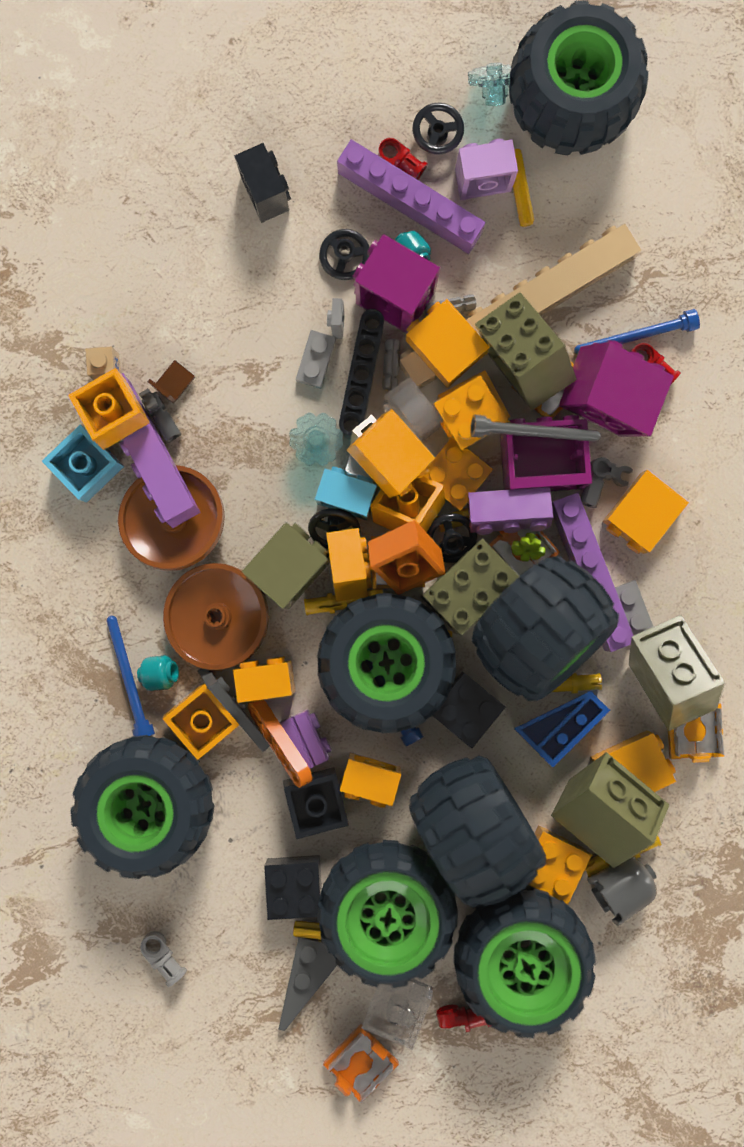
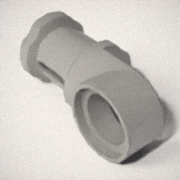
[140,931,187,987]

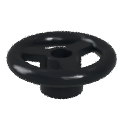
[412,102,464,155]
[319,229,370,280]
[308,508,361,549]
[426,513,477,563]

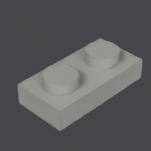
[296,330,336,389]
[615,580,654,636]

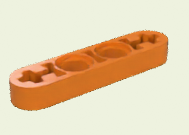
[248,699,312,788]

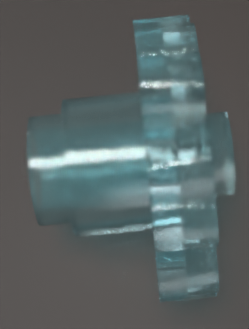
[468,63,511,106]
[289,412,343,466]

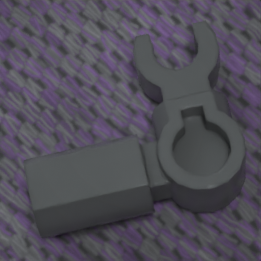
[139,388,182,442]
[580,457,633,508]

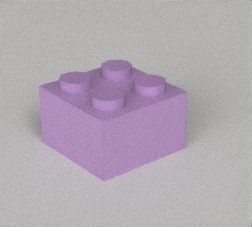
[455,139,518,200]

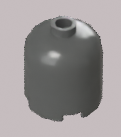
[587,857,657,926]

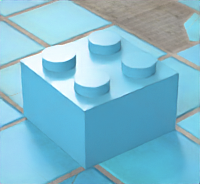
[42,424,124,503]
[315,466,377,520]

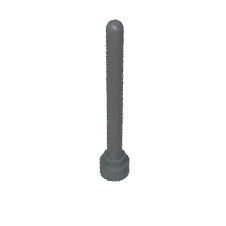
[470,415,601,442]

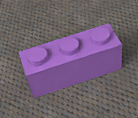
[468,487,553,535]

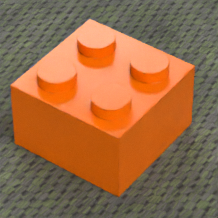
[368,520,446,595]

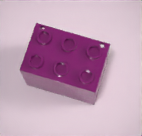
[353,234,440,334]
[558,340,674,437]
[500,415,592,492]

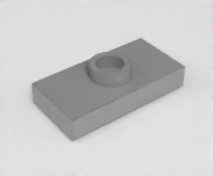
[327,298,345,339]

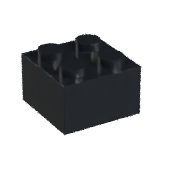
[234,143,291,223]
[432,671,506,748]
[283,767,349,840]
[264,855,322,920]

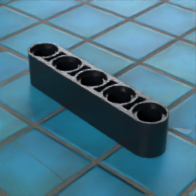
[339,309,384,439]

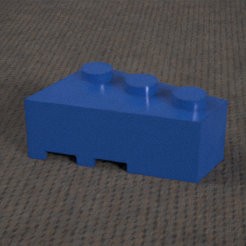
[514,691,610,768]

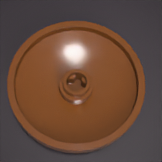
[118,465,225,571]
[163,563,269,670]

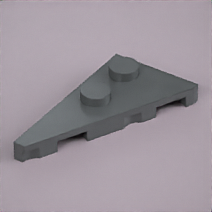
[198,668,270,752]
[278,937,337,1031]

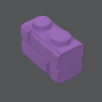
[280,709,332,769]

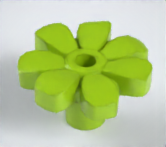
[511,533,546,562]

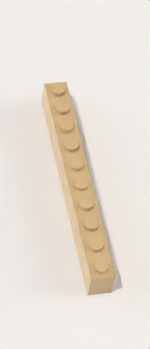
[399,224,642,392]

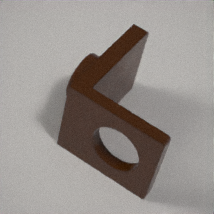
[147,360,195,404]

